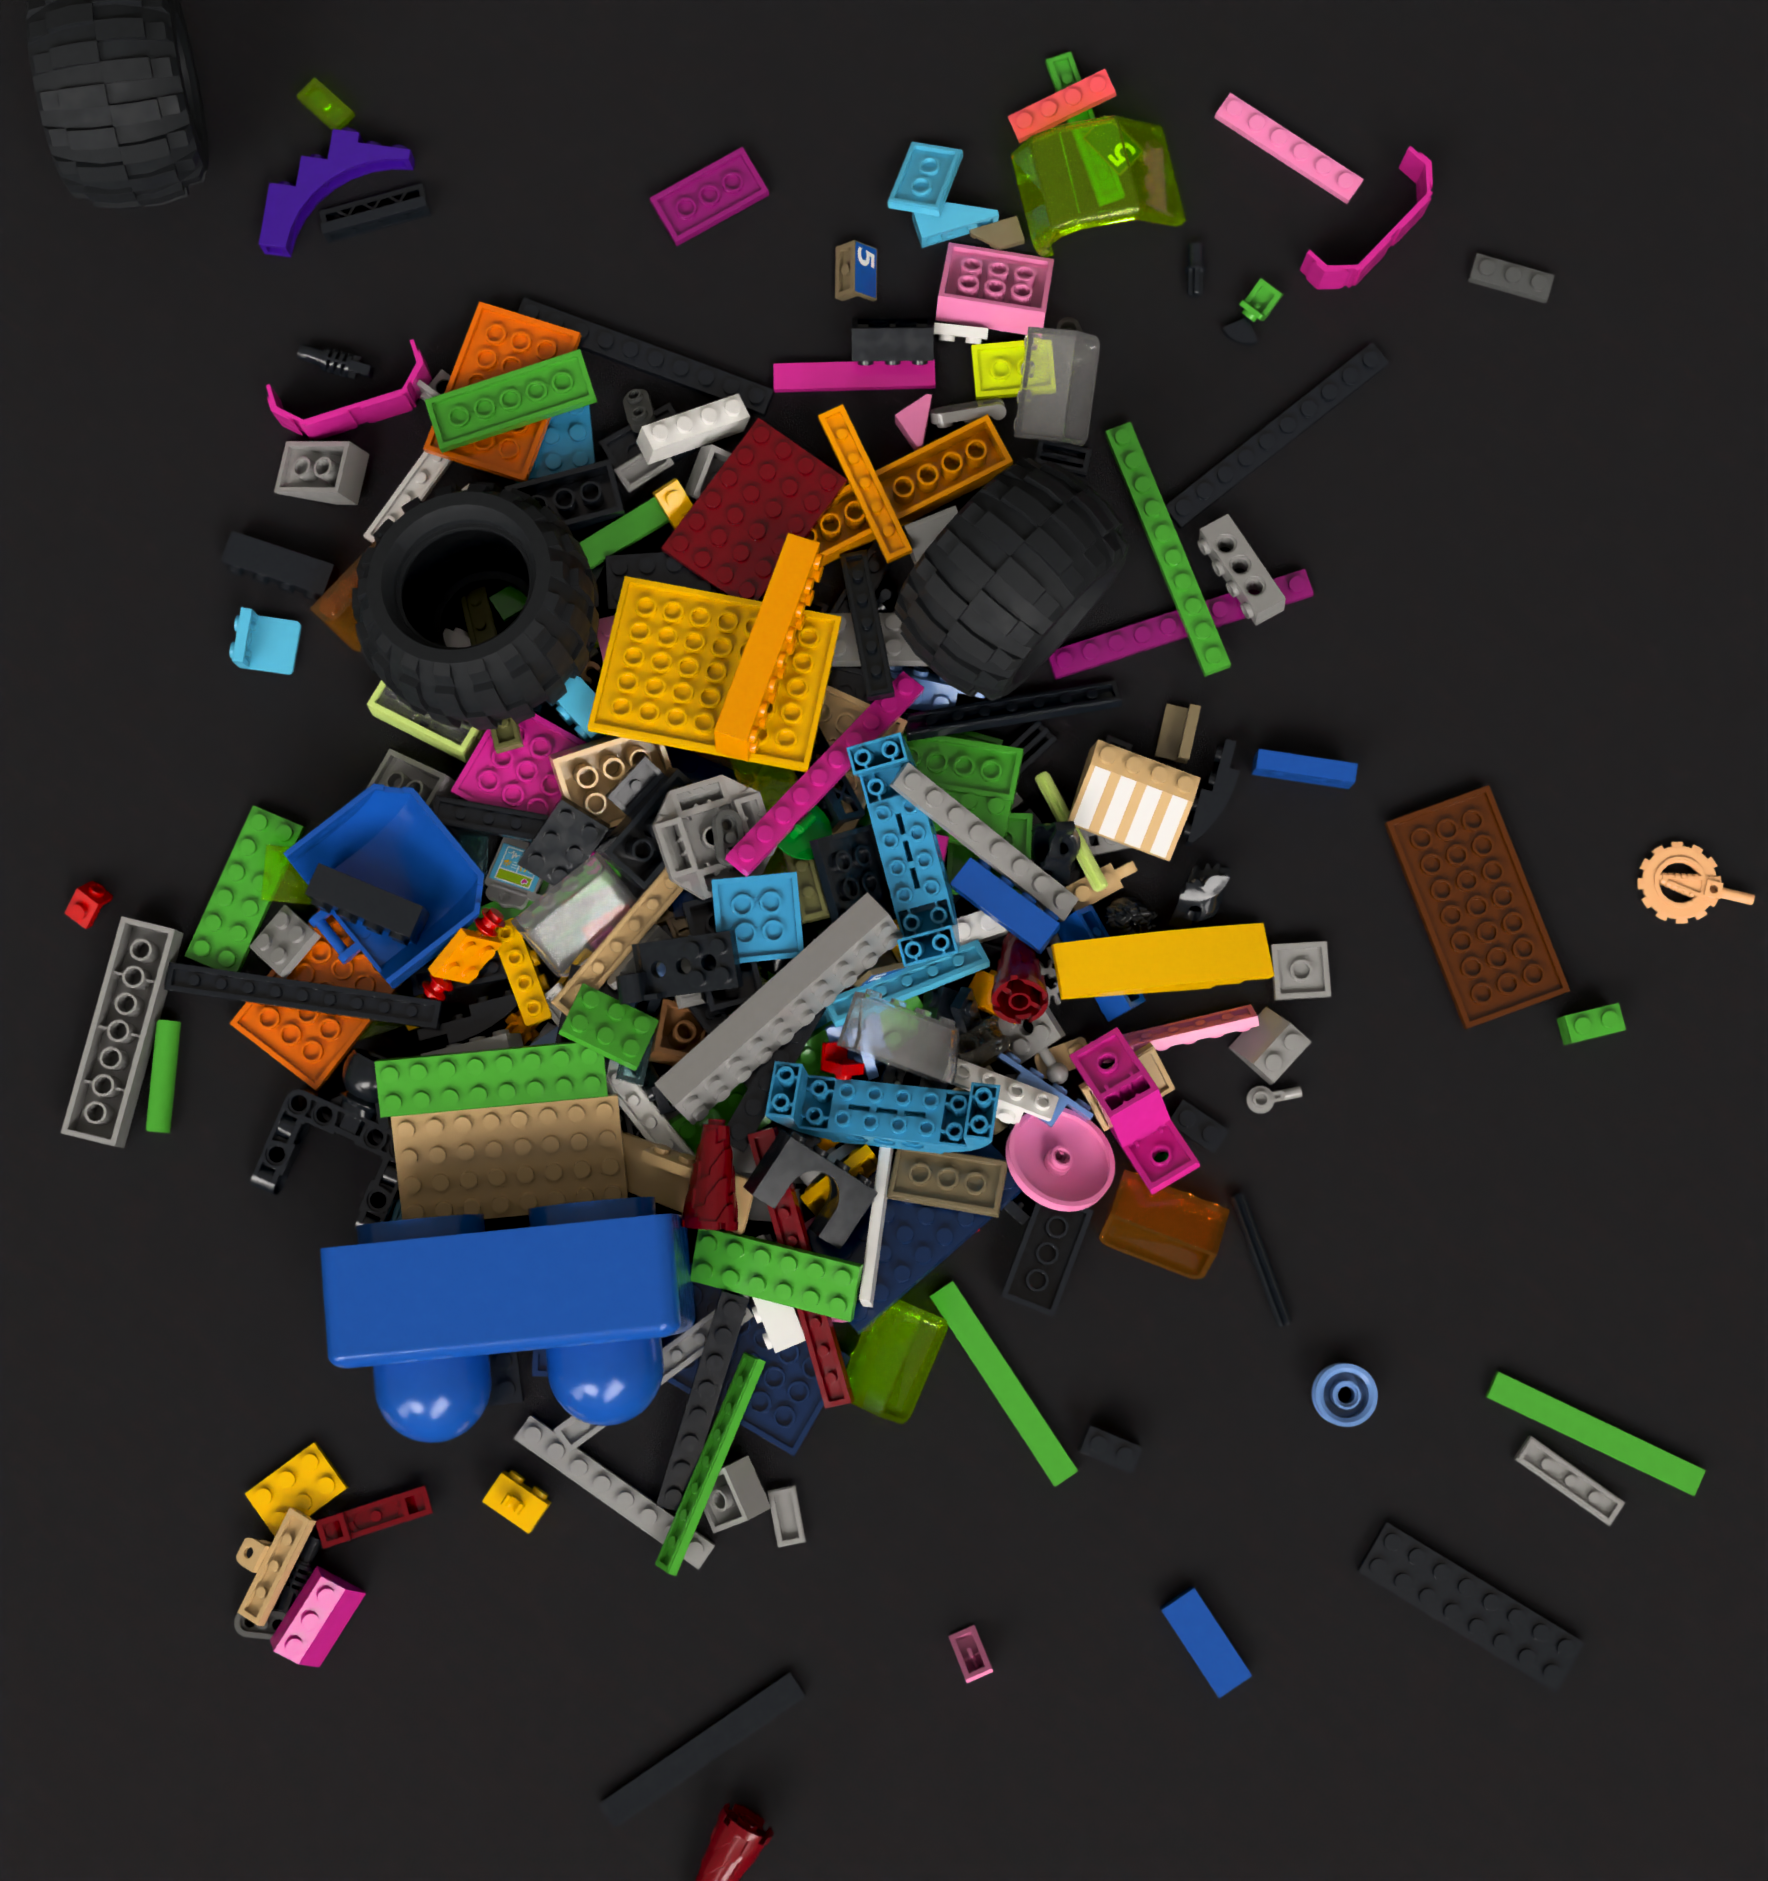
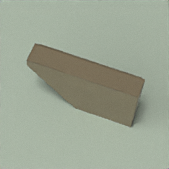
[969,216,1025,250]

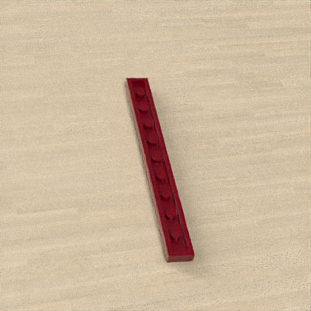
[747,1126,855,1409]

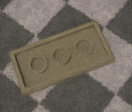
[887,1149,1008,1218]

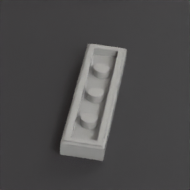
[1513,1436,1625,1526]

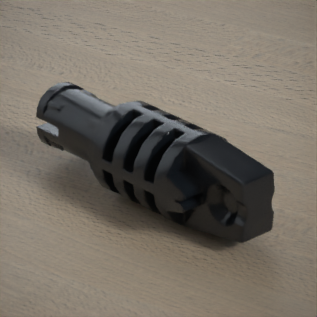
[297,344,374,380]
[278,1534,322,1613]

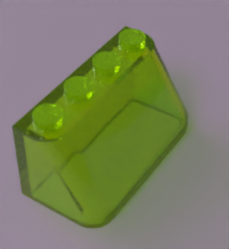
[846,1299,948,1424]

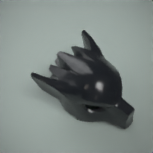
[1031,821,1081,886]
[1168,863,1231,929]

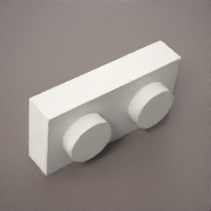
[933,323,988,344]

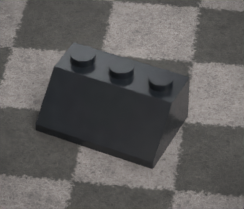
[852,317,933,365]

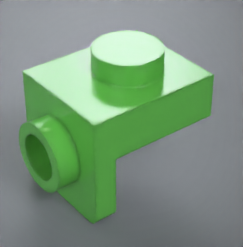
[1239,278,1284,322]

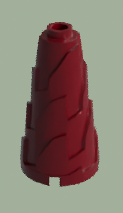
[991,933,1048,1024]
[681,1119,739,1231]
[695,1803,774,1881]

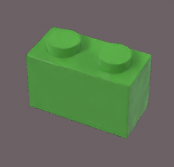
[1557,1003,1626,1045]

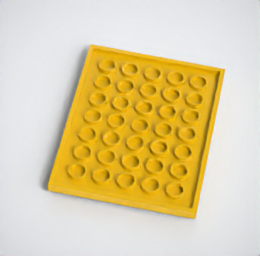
[587,576,841,772]

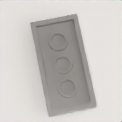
[826,613,927,667]

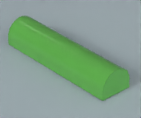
[146,1020,181,1133]

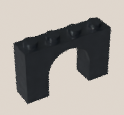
[743,1129,878,1250]

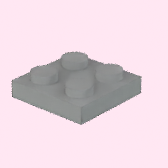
[249,905,321,979]
[1270,941,1331,1001]

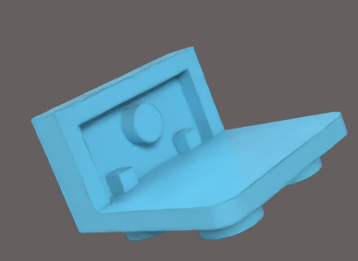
[229,607,302,675]

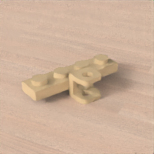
[236,1507,316,1626]

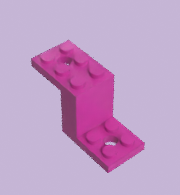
[1069,1027,1200,1195]

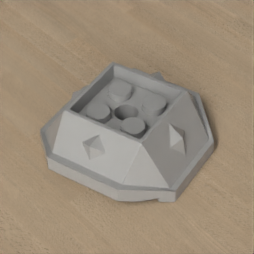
[652,775,777,900]

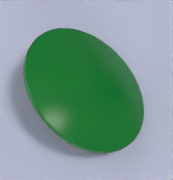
[777,805,832,860]

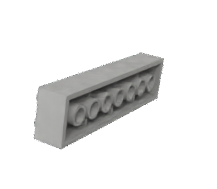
[61,916,184,1148]

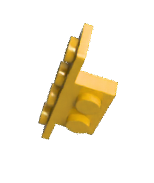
[496,917,552,1027]

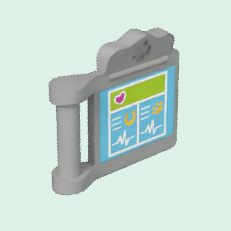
[484,837,559,910]

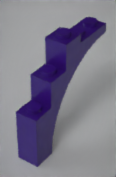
[259,127,415,257]

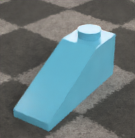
[912,202,999,248]

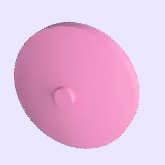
[1006,1108,1115,1212]

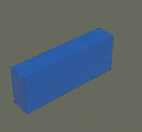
[1251,749,1358,789]
[1160,1586,1252,1698]

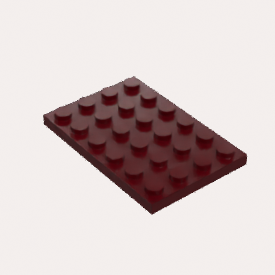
[661,418,848,601]

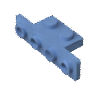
[889,666,985,711]
[996,1052,1094,1127]

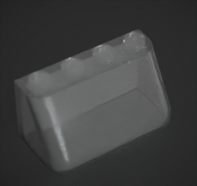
[1014,327,1100,446]
[511,852,638,978]
[837,989,960,1085]

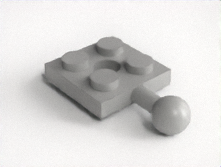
[991,1006,1069,1085]

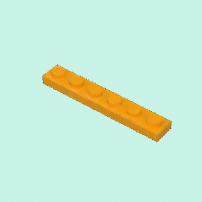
[818,404,912,564]

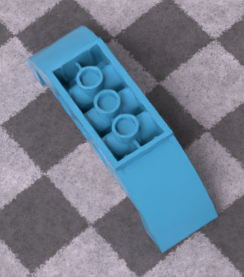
[846,732,960,967]
[765,1061,1000,1154]

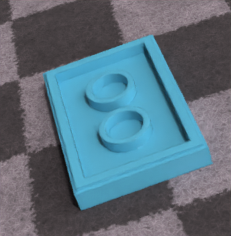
[887,141,963,217]

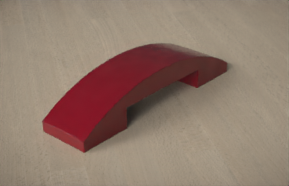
[316,1485,434,1549]

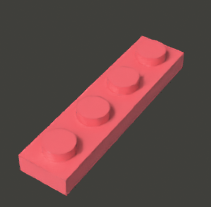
[1008,69,1117,143]

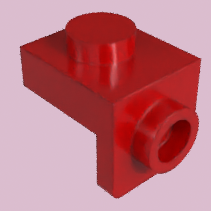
[65,881,113,929]
[821,1041,864,1080]

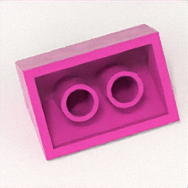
[270,1566,366,1667]

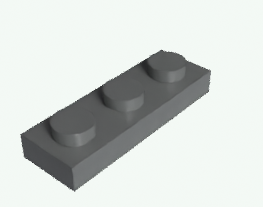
[1468,253,1555,303]

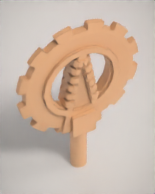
[1637,842,1755,924]

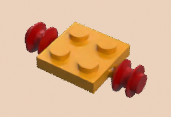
[422,907,505,1001]

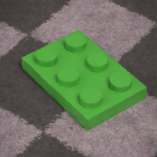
[558,983,659,1071]

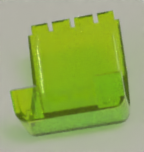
[1011,115,1186,258]

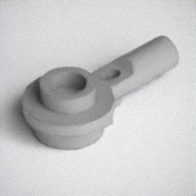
[1246,1086,1302,1114]

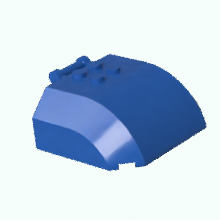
[283,784,484,989]

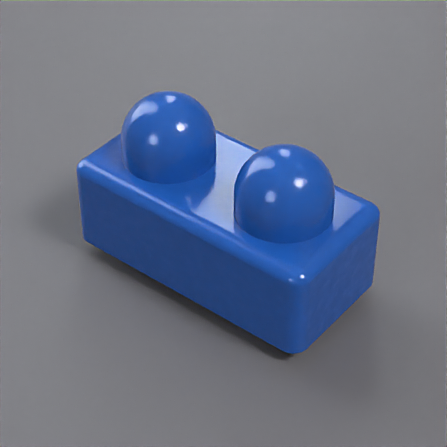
[320,1197,696,1443]

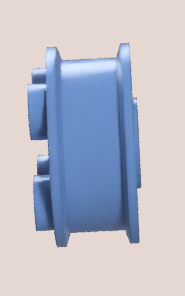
[1311,1363,1378,1427]

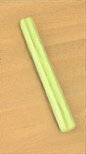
[1035,771,1108,892]

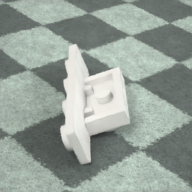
[945,1057,1059,1125]

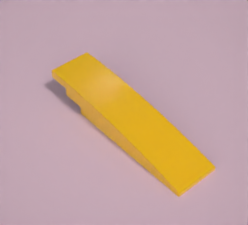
[1051,923,1274,1000]

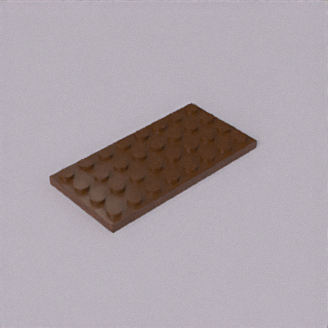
[1385,785,1570,1030]

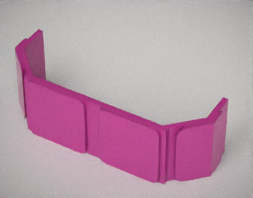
[1300,146,1433,289]
[266,339,432,440]

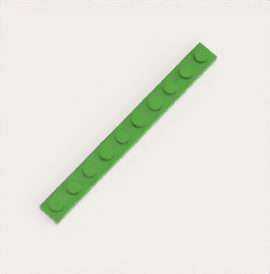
[1105,422,1231,677]

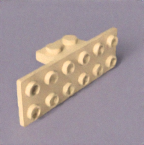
[622,1131,753,1235]

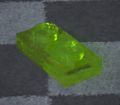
[296,77,355,130]

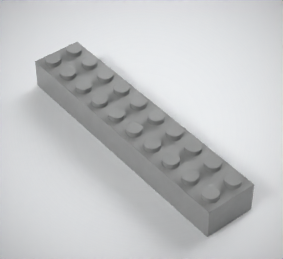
[654,892,903,1125]

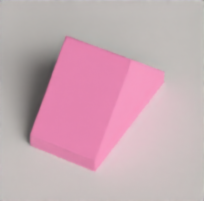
[895,394,932,451]
[948,1625,993,1683]

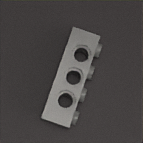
[1197,514,1286,625]

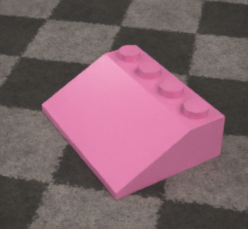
[935,242,1054,337]

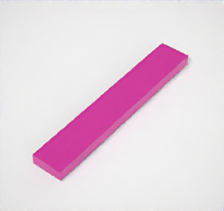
[773,359,935,393]

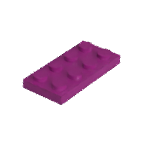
[650,147,769,246]

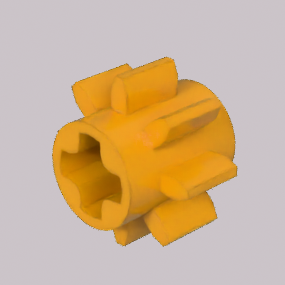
[505,1010,540,1045]

